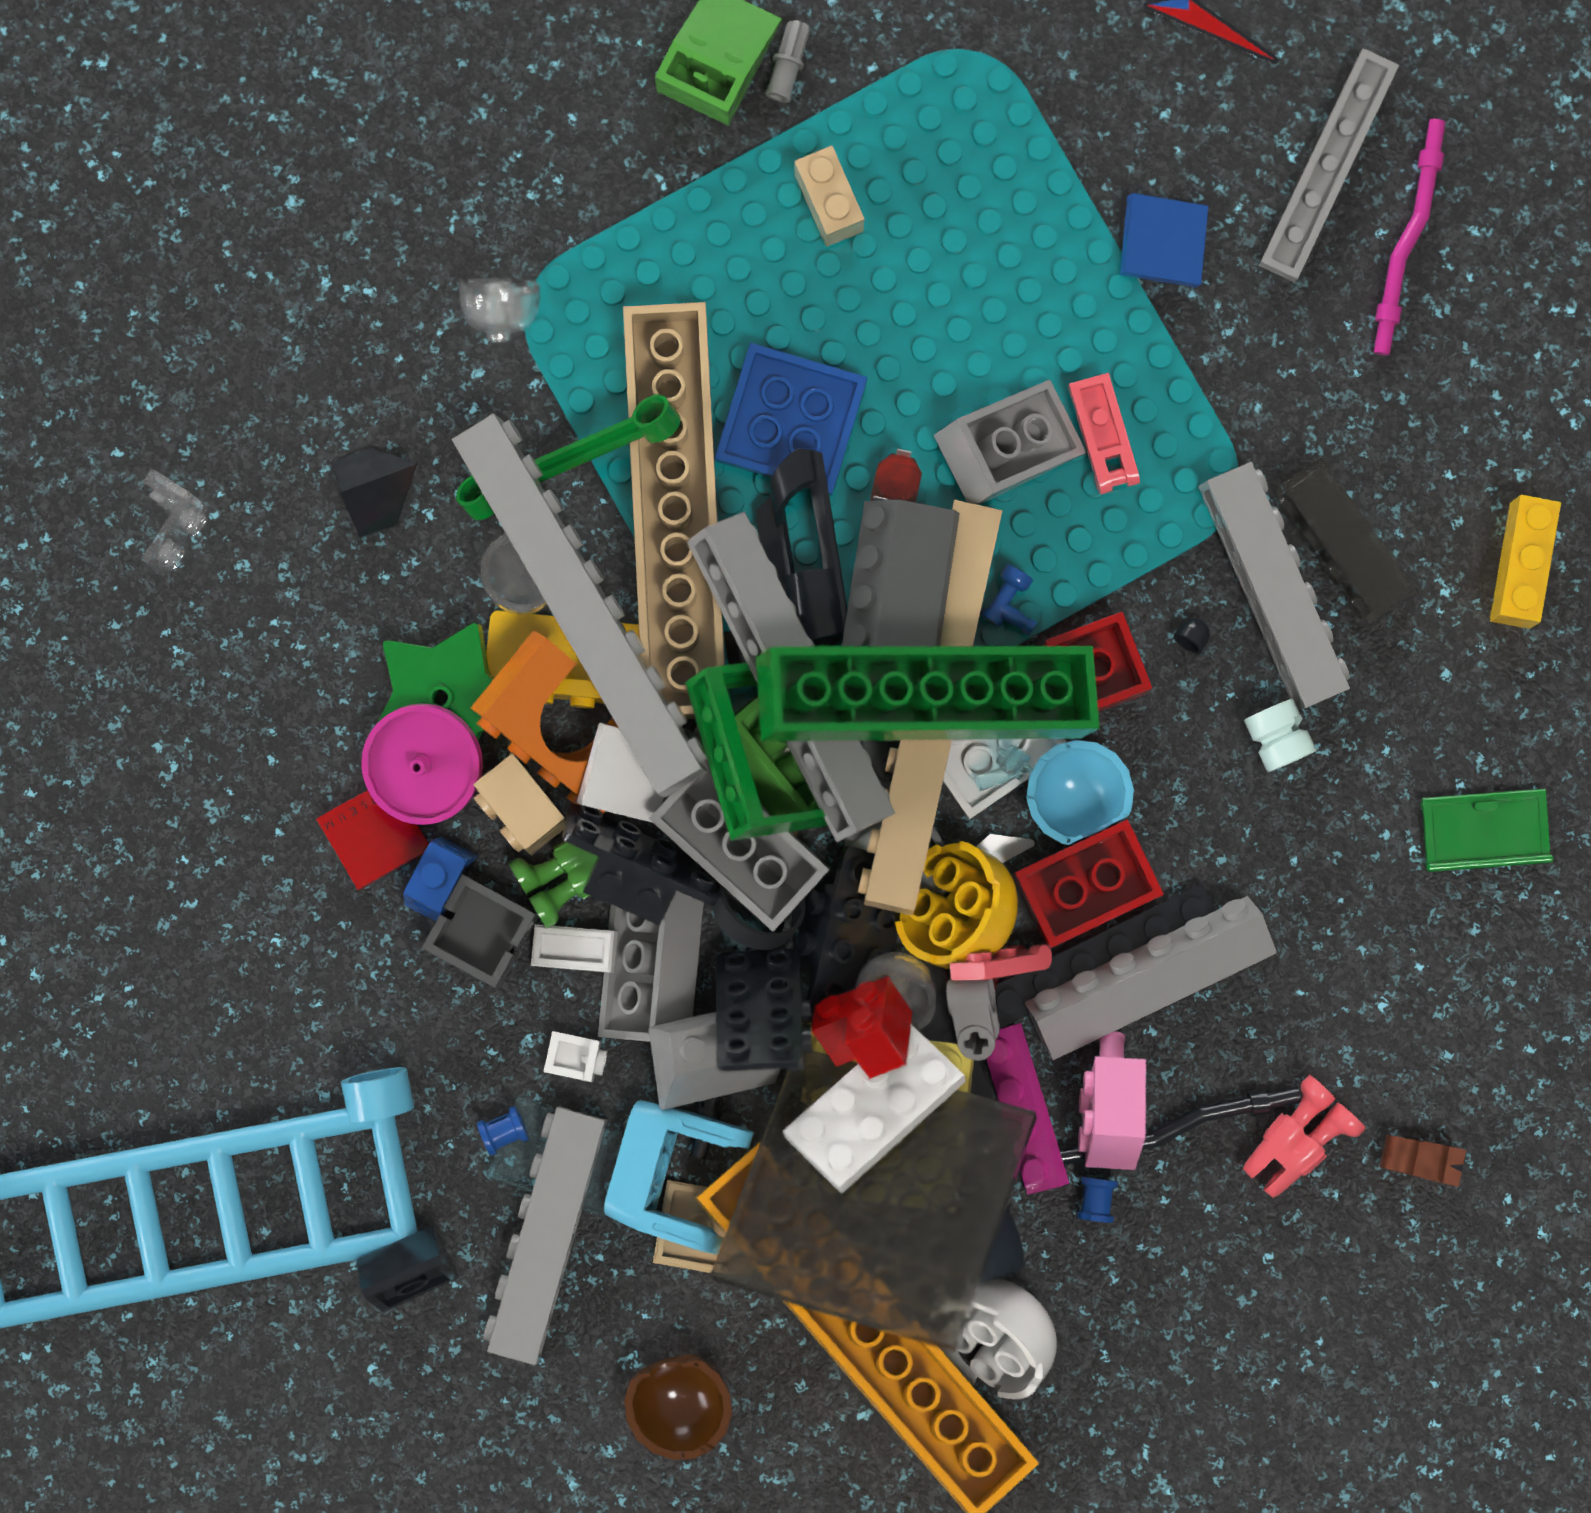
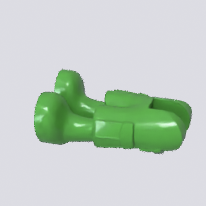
[508,841,598,929]

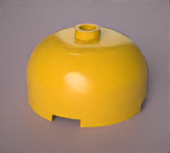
[895,841,1018,969]

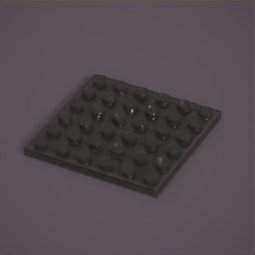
[710,1050,1037,1352]

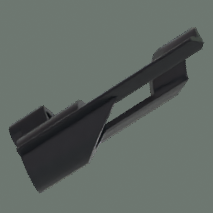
[724,449,847,665]

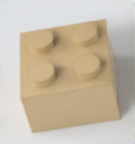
[473,753,566,855]

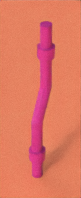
[1374,119,1446,356]

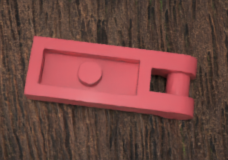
[1068,373,1140,495]
[950,944,1052,980]

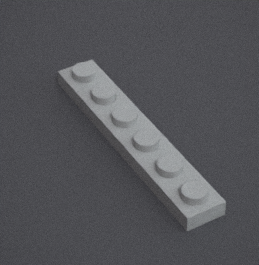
[1259,48,1399,283]

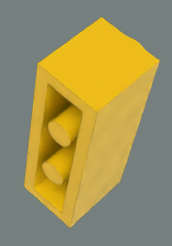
[1490,495,1561,629]

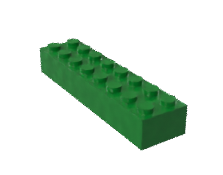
[756,646,1100,742]

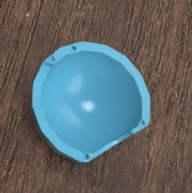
[1026,740,1134,845]

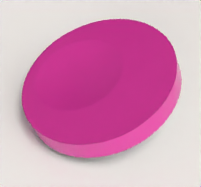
[362,704,483,825]

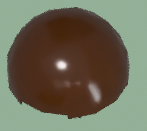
[624,1355,732,1460]

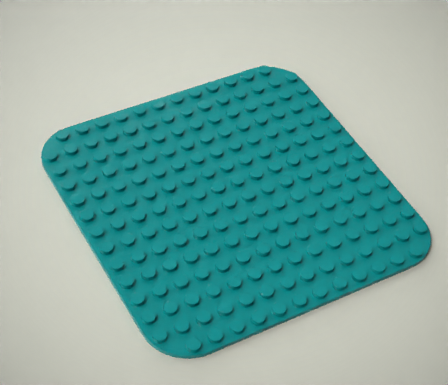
[524,49,1238,712]

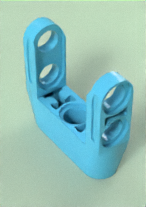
[604,1100,754,1254]

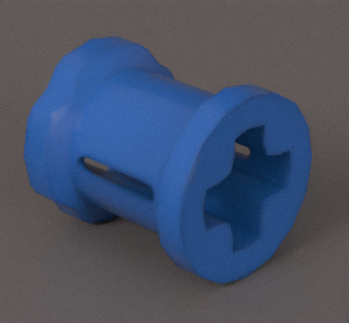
[477,1106,530,1156]
[1076,1177,1118,1223]

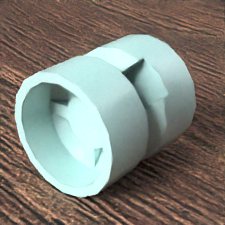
[1244,699,1317,773]

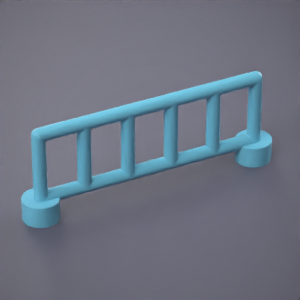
[0,1067,418,1329]

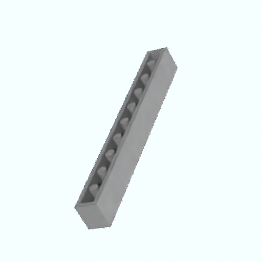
[451,413,708,798]

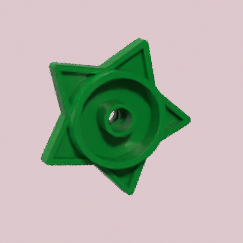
[378,623,494,741]

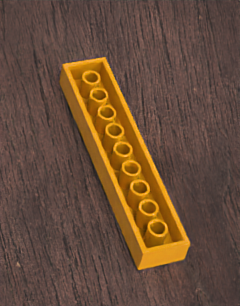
[695,1142,1039,1513]

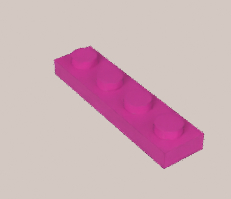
[986,1023,1069,1195]

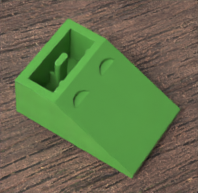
[655,0,782,126]

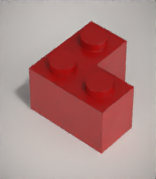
[811,976,913,1079]

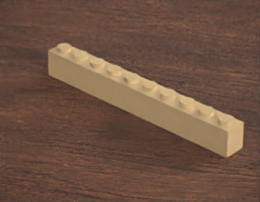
[858,500,1003,916]

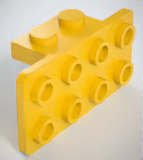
[486,611,640,709]

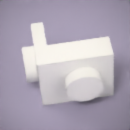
[544,1031,607,1082]

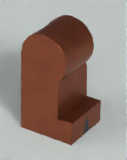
[1380,1135,1466,1187]

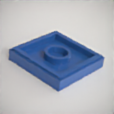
[1120,193,1208,288]

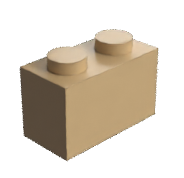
[794,145,865,247]

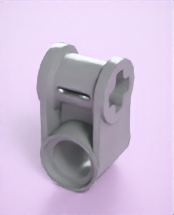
[947,979,1000,1061]

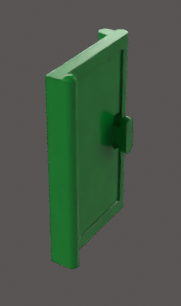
[1420,788,1554,872]

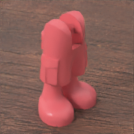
[1243,1075,1366,1198]

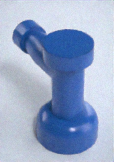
[980,563,1037,635]

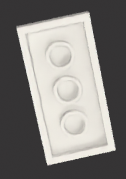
[783,1025,966,1194]

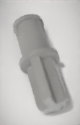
[765,20,810,103]

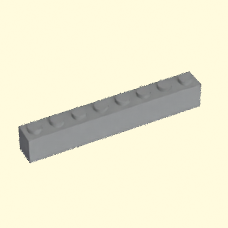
[687,512,895,842]

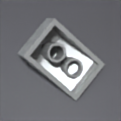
[934,380,1086,505]

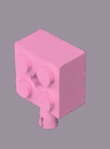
[1078,1031,1146,1170]

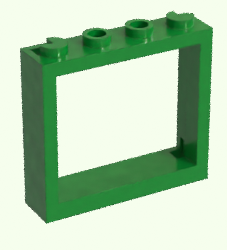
[685,663,828,841]

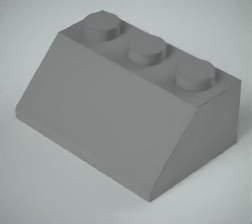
[649,1012,780,1110]

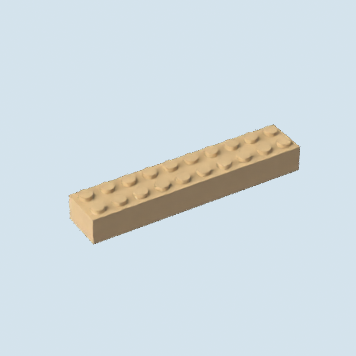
[623,302,725,720]

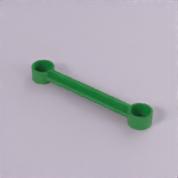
[456,394,681,520]

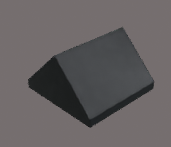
[356,1225,459,1313]

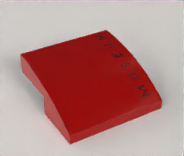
[316,790,429,891]

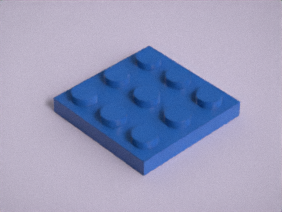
[715,342,868,496]

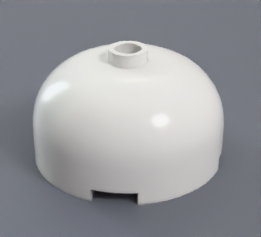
[930,1278,1057,1399]

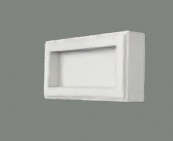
[531,924,618,973]

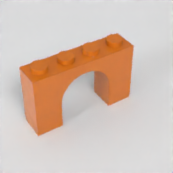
[471,631,618,814]

